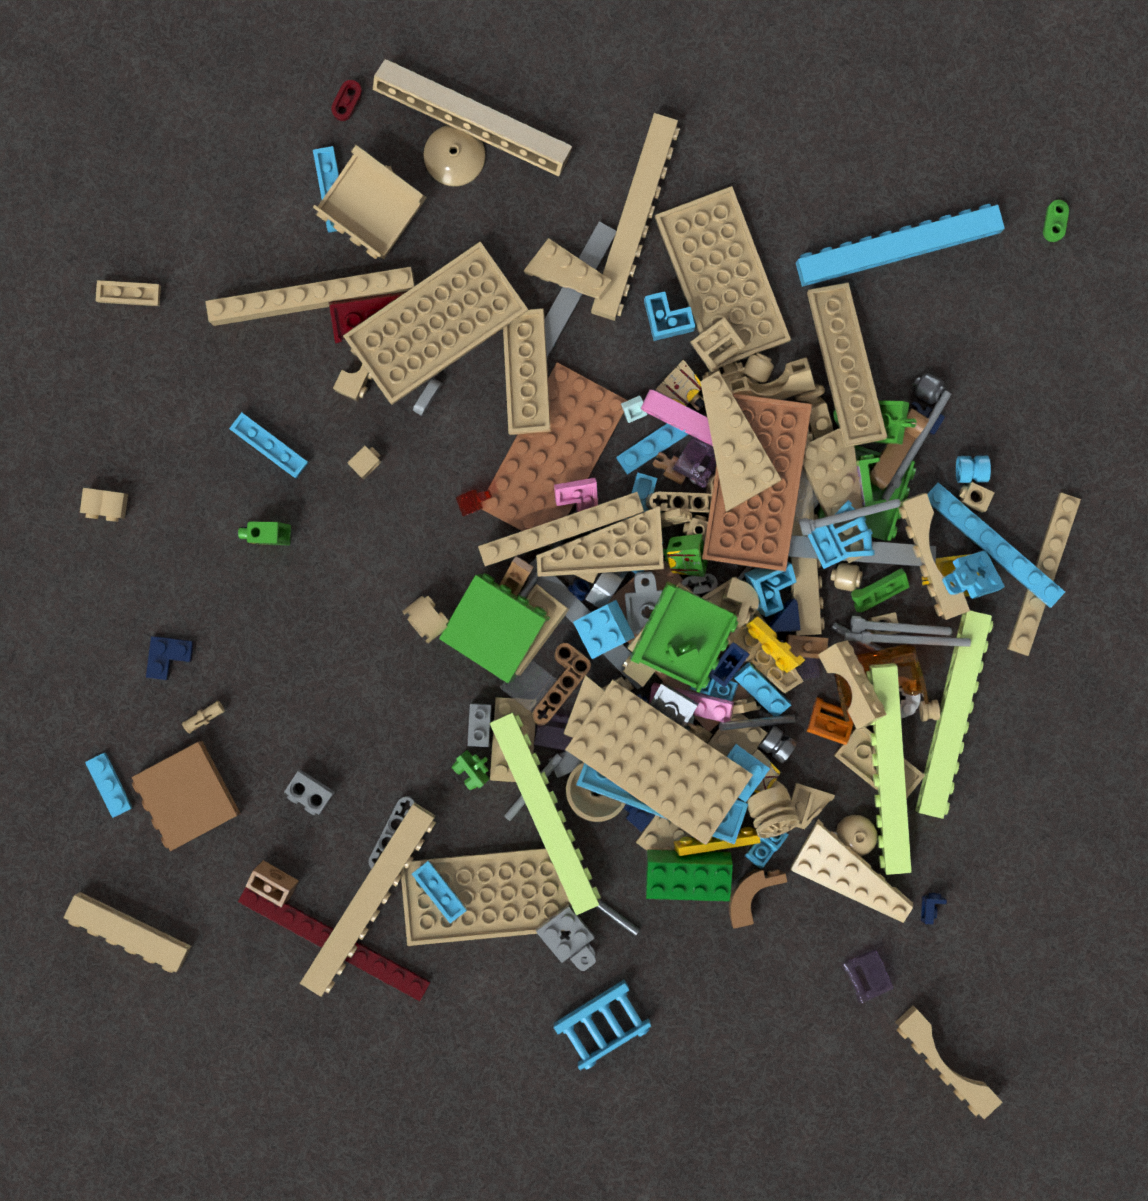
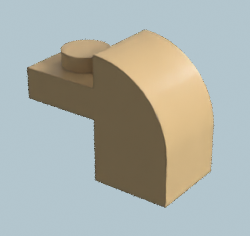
[721,577,759,628]

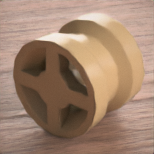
[919,700,940,722]

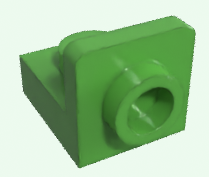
[665,643,700,667]

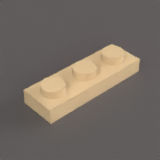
[96,280,161,306]

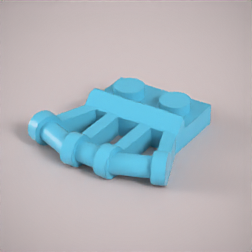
[808,500,875,569]

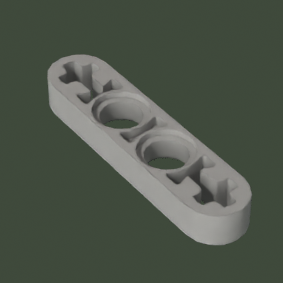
[368,796,416,869]

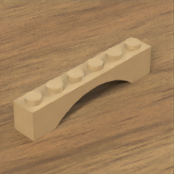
[898,493,970,620]
[895,1005,1003,1119]

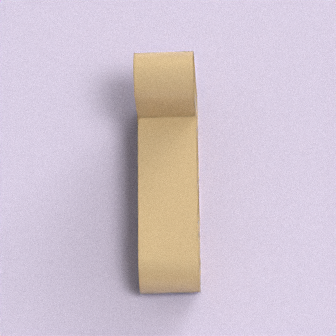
[645,474,715,513]

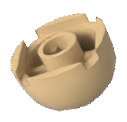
[836,815,877,856]

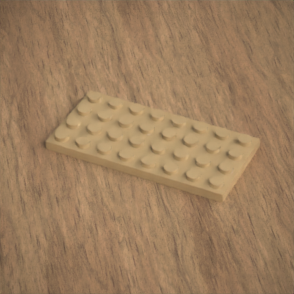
[655,186,791,368]
[343,242,528,405]
[565,680,753,845]
[401,848,571,946]

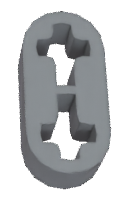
[413,377,443,416]
[680,574,718,596]

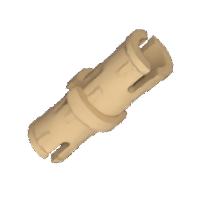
[182,700,225,734]

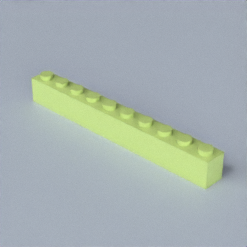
[915,611,993,819]
[866,663,911,875]
[490,712,601,915]

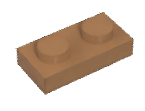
[786,635,828,659]

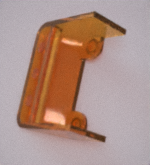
[834,645,929,722]

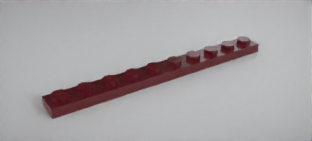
[238,887,430,1001]

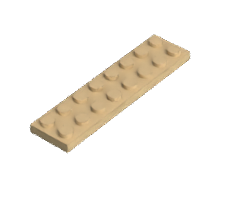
[807,283,887,447]
[636,713,767,850]

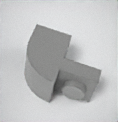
[586,571,628,608]

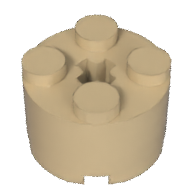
[402,596,449,643]

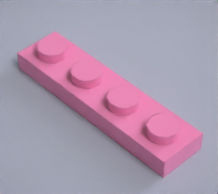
[649,683,734,722]

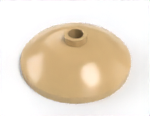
[424,125,485,186]
[566,762,625,822]

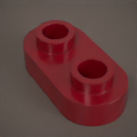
[331,80,362,121]

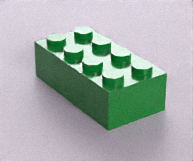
[646,849,733,901]

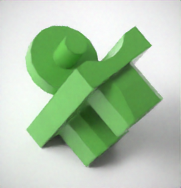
[452,750,490,790]

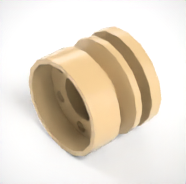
[746,787,799,838]

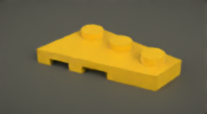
[746,616,805,673]

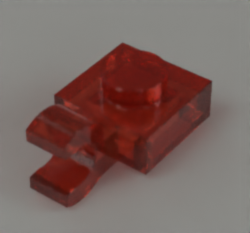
[456,489,493,516]

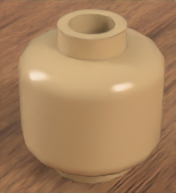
[744,352,774,383]
[831,563,863,591]

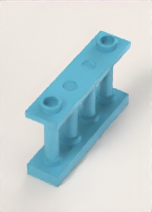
[554,980,651,1070]

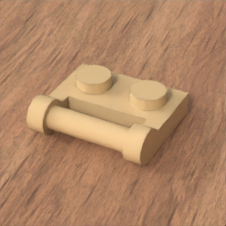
[690,317,746,373]

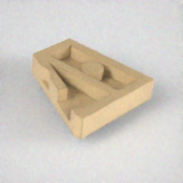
[789,783,835,829]

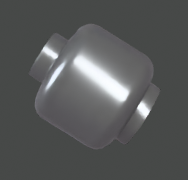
[913,373,946,404]

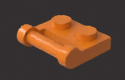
[807,697,853,745]

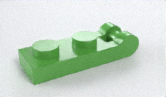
[851,568,909,612]

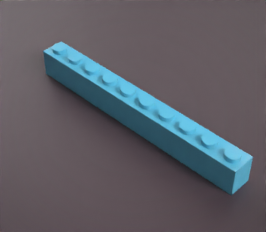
[796,204,1005,287]

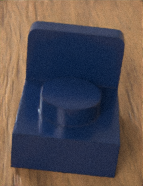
[921,893,947,924]

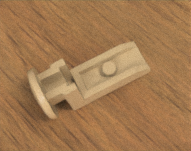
[794,384,834,440]

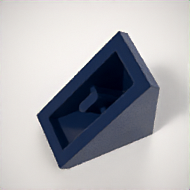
[768,598,801,634]
[708,642,750,687]

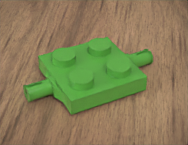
[871,401,917,444]

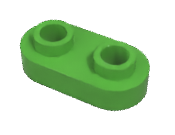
[1043,200,1069,242]

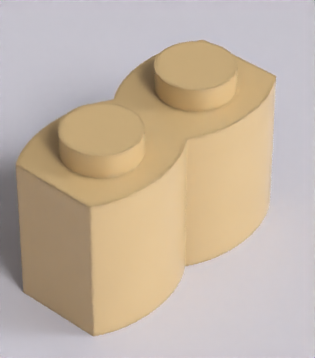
[80,488,128,522]

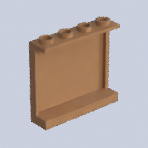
[131,741,241,851]

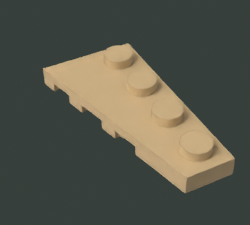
[524,238,613,300]

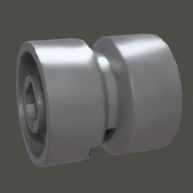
[758,725,798,763]

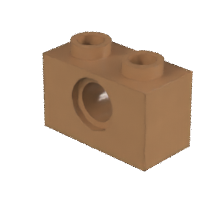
[245,860,299,907]

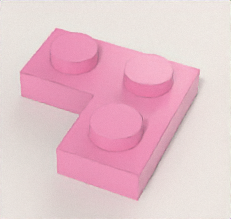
[554,478,598,512]

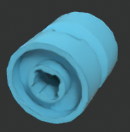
[956,456,991,483]

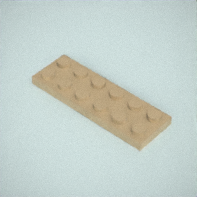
[503,309,551,435]

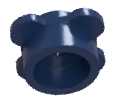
[568,579,590,601]

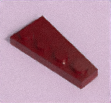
[329,291,407,344]

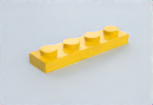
[674,827,760,856]

